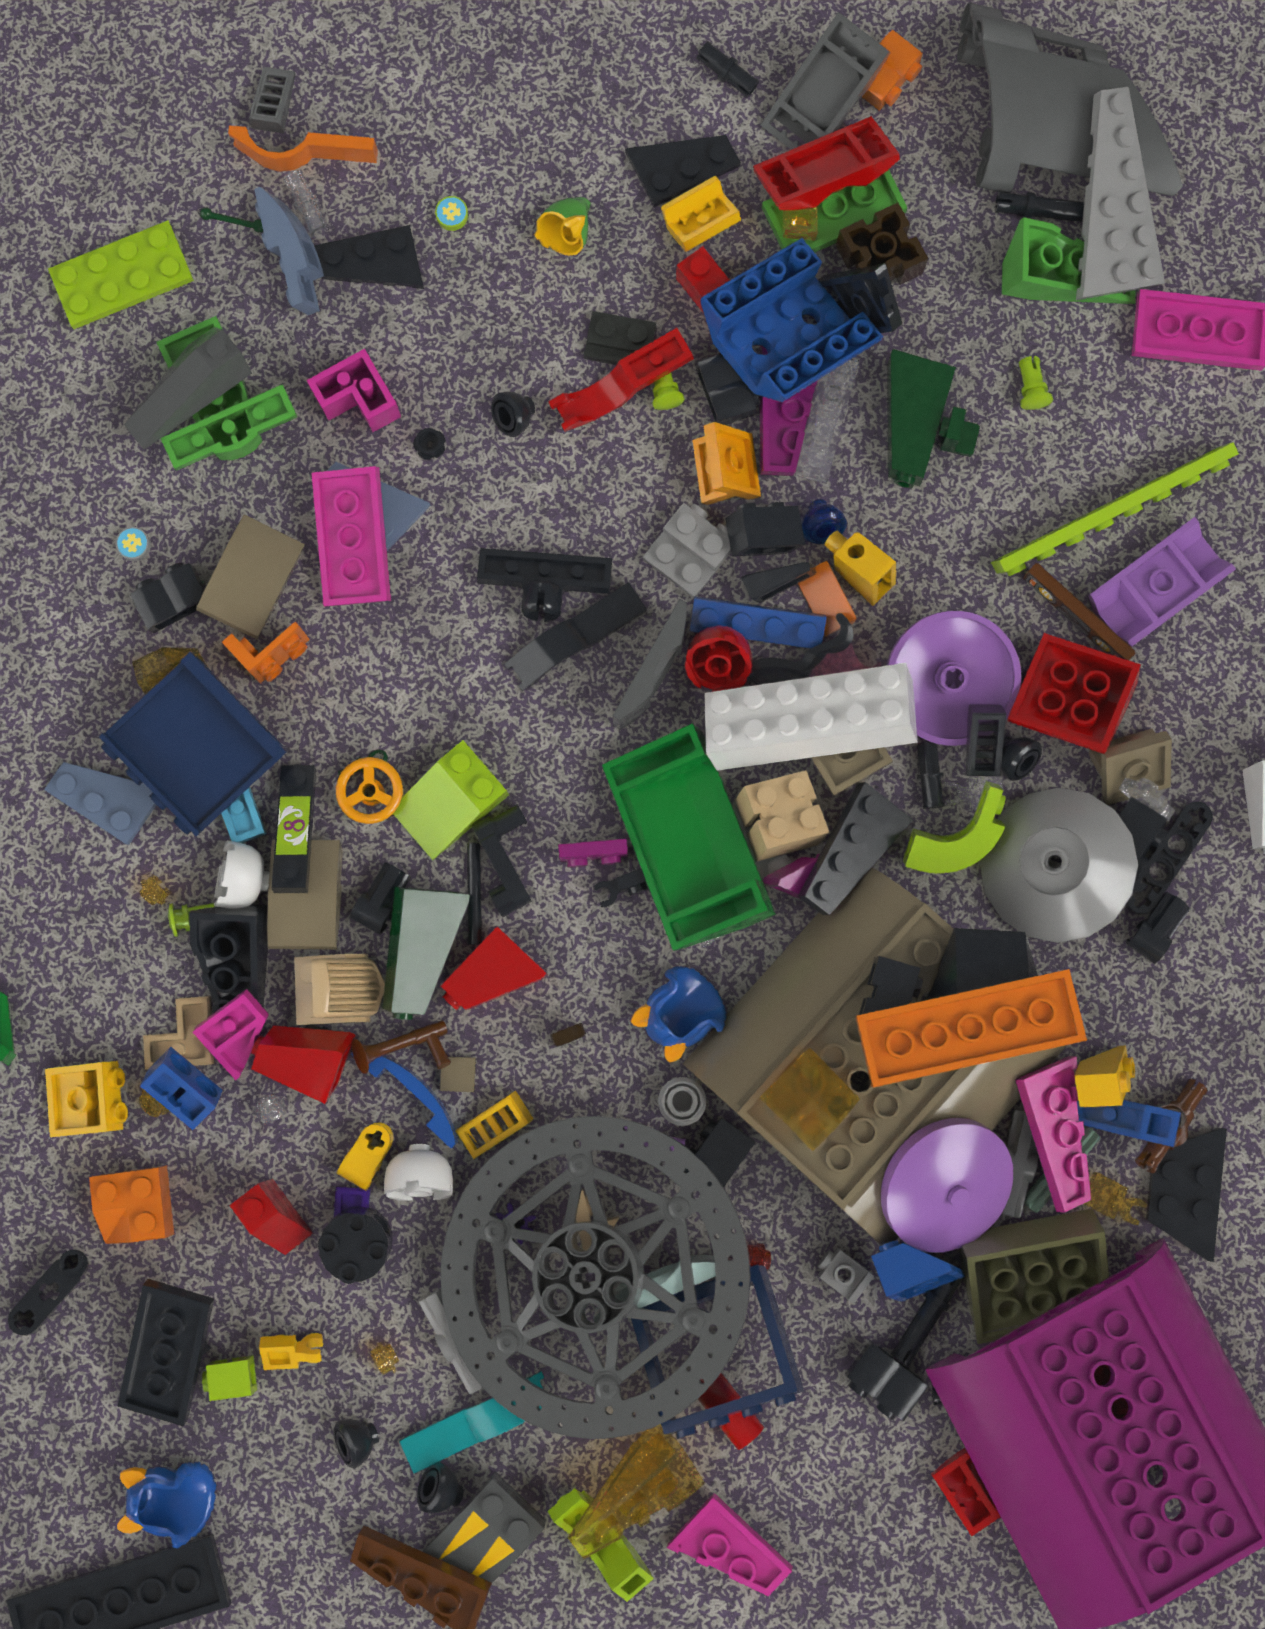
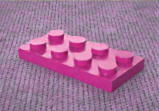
[1132,289,1265,371]
[311,466,391,607]

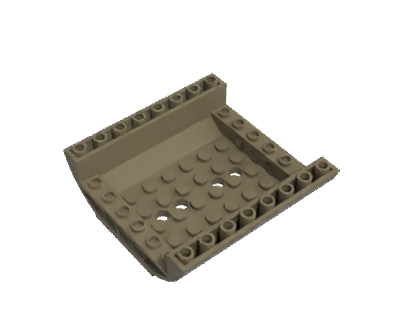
[683,867,1067,1246]

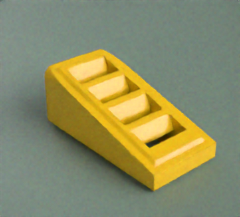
[455,1091,533,1159]

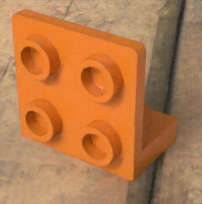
[222,622,310,684]

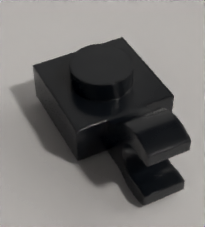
[594,868,649,908]

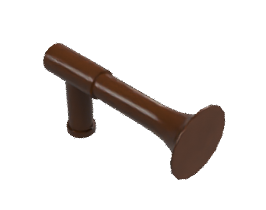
[352,1020,451,1074]

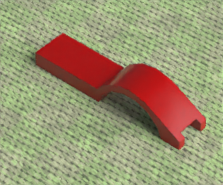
[548,328,694,432]

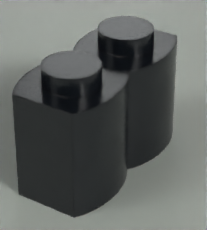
[696,353,759,425]
[130,563,205,633]
[846,1340,929,1421]

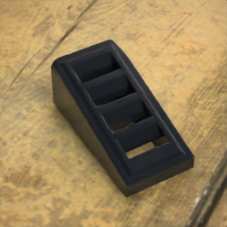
[741,562,817,603]
[966,704,1006,777]

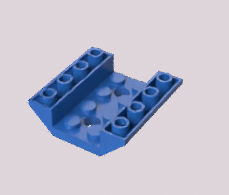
[700,238,884,402]

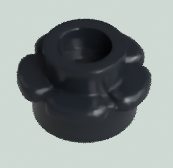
[413,428,446,460]

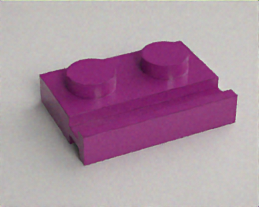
[558,839,628,868]

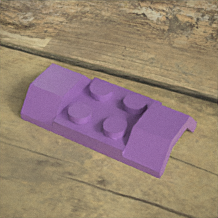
[1089,517,1236,647]

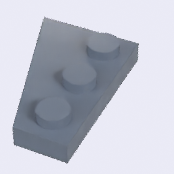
[327,462,431,551]
[44,762,156,845]

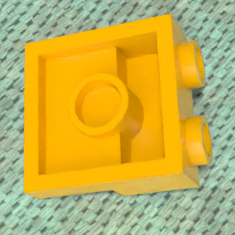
[45,1061,128,1137]

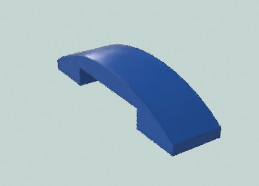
[351,1053,458,1148]
[1077,1100,1181,1147]

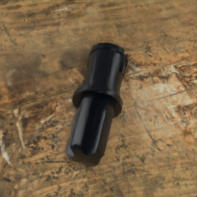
[917,741,944,809]

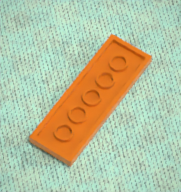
[855,969,1087,1088]

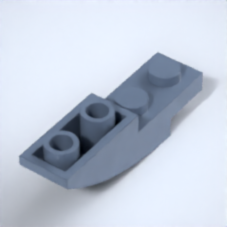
[254,187,324,315]

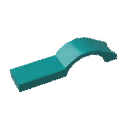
[399,1371,544,1474]

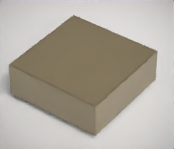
[440,1057,476,1092]

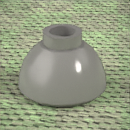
[658,1077,706,1126]

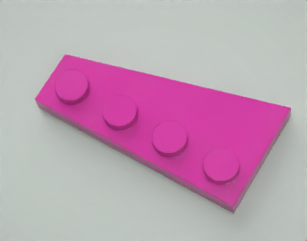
[1015,1056,1091,1213]

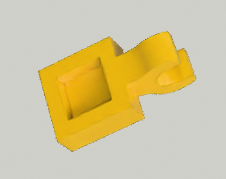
[259,1333,323,1370]

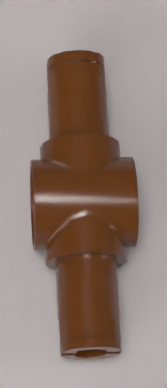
[1135,1078,1208,1173]

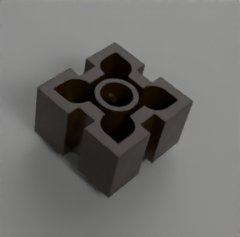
[836,202,928,285]

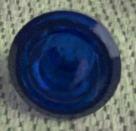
[802,499,848,544]

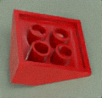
[1007,633,1141,754]

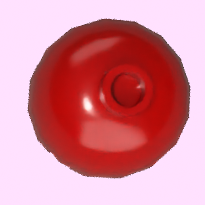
[684,625,753,692]

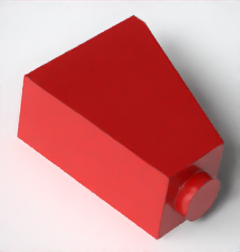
[441,927,548,1010]
[251,1025,356,1104]
[229,1178,313,1255]

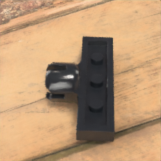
[477,548,612,622]

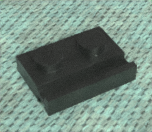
[584,311,657,365]

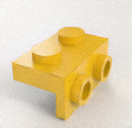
[661,176,741,252]

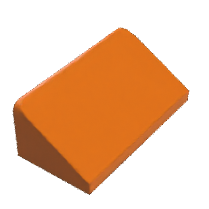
[798,560,857,637]

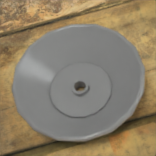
[980,788,1138,943]

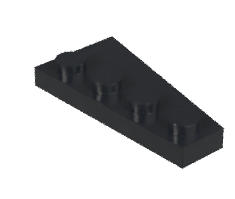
[797,782,913,915]

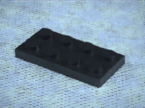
[118,1279,215,1426]

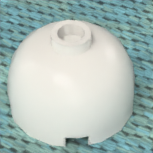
[214,840,269,909]
[384,1144,453,1201]

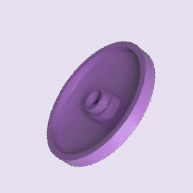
[886,611,1021,746]
[881,1118,1013,1253]

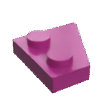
[192,989,269,1081]

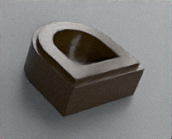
[550,1023,586,1048]

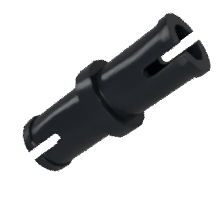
[696,41,759,98]

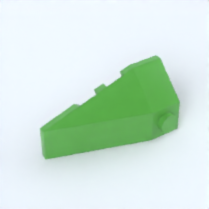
[1002,217,1136,304]

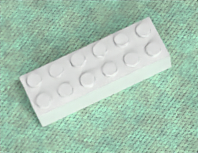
[705,663,918,771]

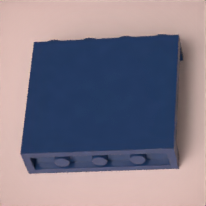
[99,652,288,836]

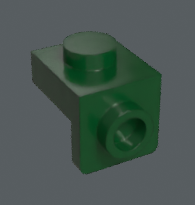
[938,407,980,457]

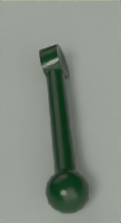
[200,207,263,233]

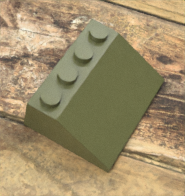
[959,1209,1109,1344]

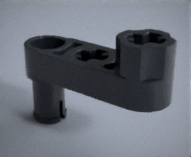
[472,804,532,918]
[8,1250,89,1336]

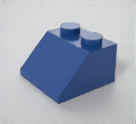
[871,1240,965,1302]

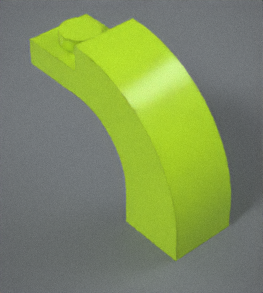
[903,781,1006,874]
[547,1488,654,1602]

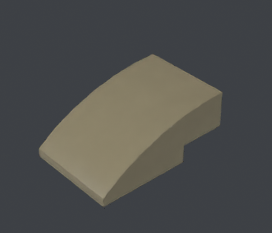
[196,514,305,640]
[267,840,343,950]

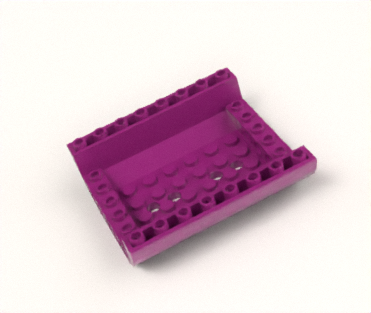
[925,1238,1265,1629]

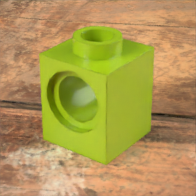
[202,1355,257,1401]

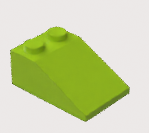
[393,740,509,860]

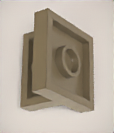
[1089,729,1172,805]
[811,747,893,796]

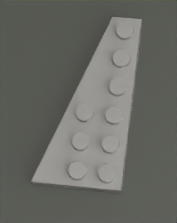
[1076,87,1165,300]

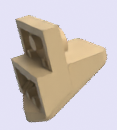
[294,954,385,1025]

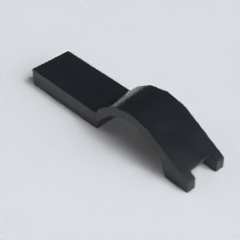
[504,582,647,692]

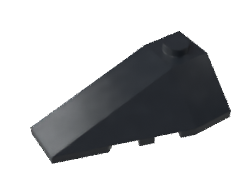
[189,904,268,1036]

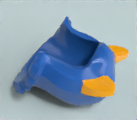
[630,966,727,1063]
[117,1462,216,1549]

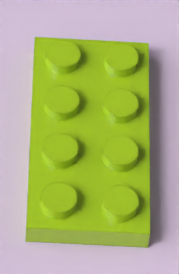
[48,220,194,329]

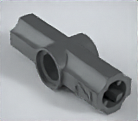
[1001,1109,1038,1218]

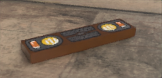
[1023,563,1135,660]

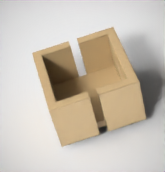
[735,770,829,862]

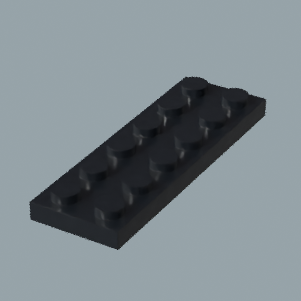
[6,1534,232,1629]

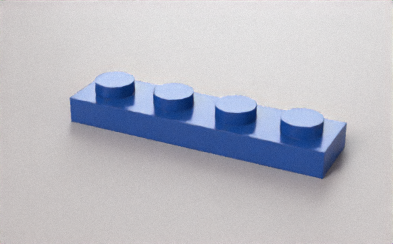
[690,597,827,648]

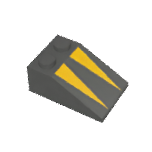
[423,1471,546,1583]

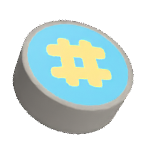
[116,527,151,561]

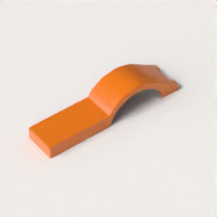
[228,125,378,172]

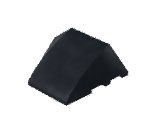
[926,928,1038,1000]

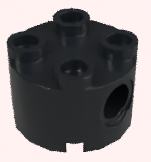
[318,1206,393,1284]

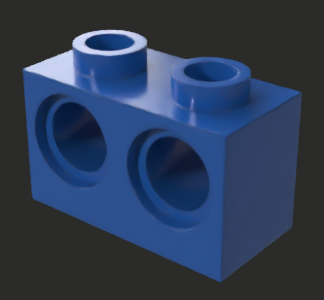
[140,1047,223,1130]

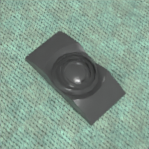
[760,12,891,150]
[613,599,687,730]

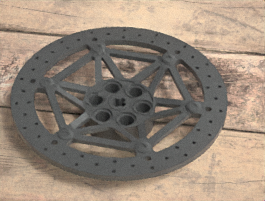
[440,1116,751,1439]

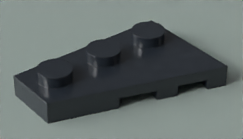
[625,135,741,207]
[315,225,424,289]

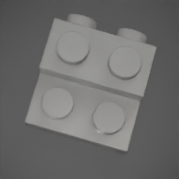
[643,503,731,598]

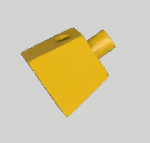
[824,531,896,606]

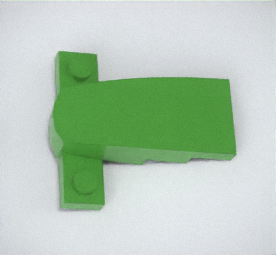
[156,316,298,471]

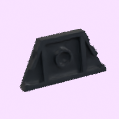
[818,263,902,333]
[1146,1128,1227,1262]

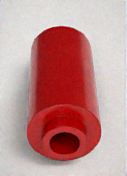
[698,1373,764,1450]

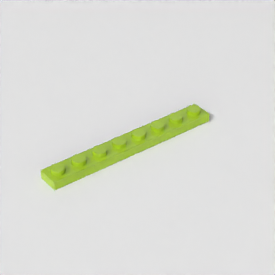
[991,442,1239,576]

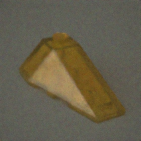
[567,1424,705,1560]

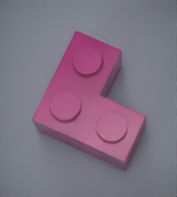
[306,348,401,432]

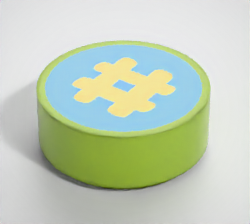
[435,196,468,231]

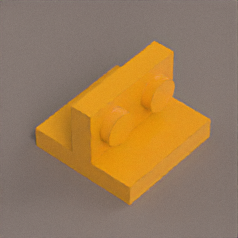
[692,422,761,505]

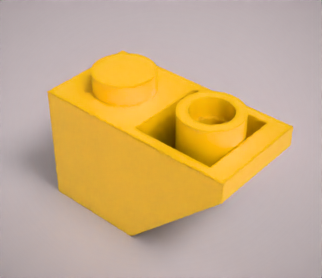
[1074,1045,1135,1107]

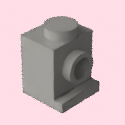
[817,1248,874,1304]

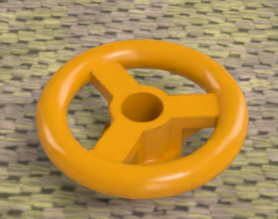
[336,757,403,824]

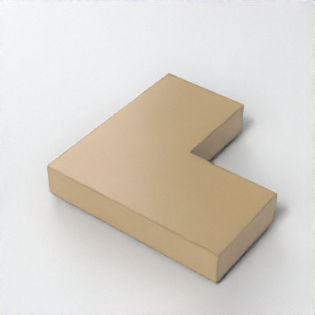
[143,996,215,1070]

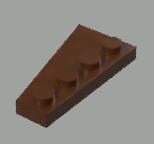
[350,1526,492,1629]

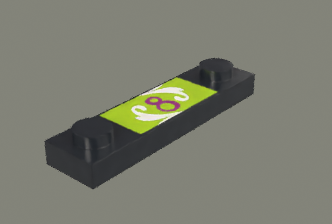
[271,765,316,893]

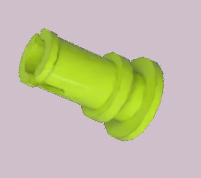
[1019,356,1053,410]
[652,373,685,410]
[168,903,216,937]

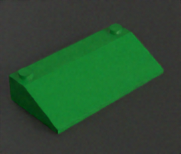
[602,723,776,951]

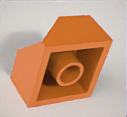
[89,1166,174,1244]

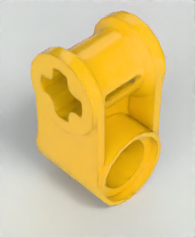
[336,1122,394,1191]

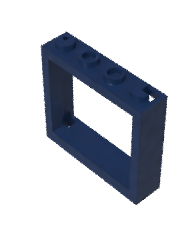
[631,1265,804,1439]

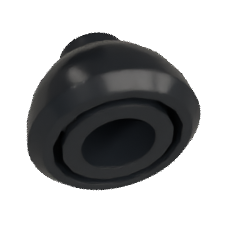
[491,392,535,437]
[1001,736,1042,781]
[333,1419,379,1469]
[417,1462,464,1513]

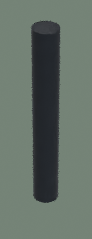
[467,843,482,945]

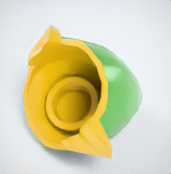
[533,197,591,256]

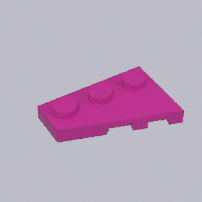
[667,1493,793,1597]

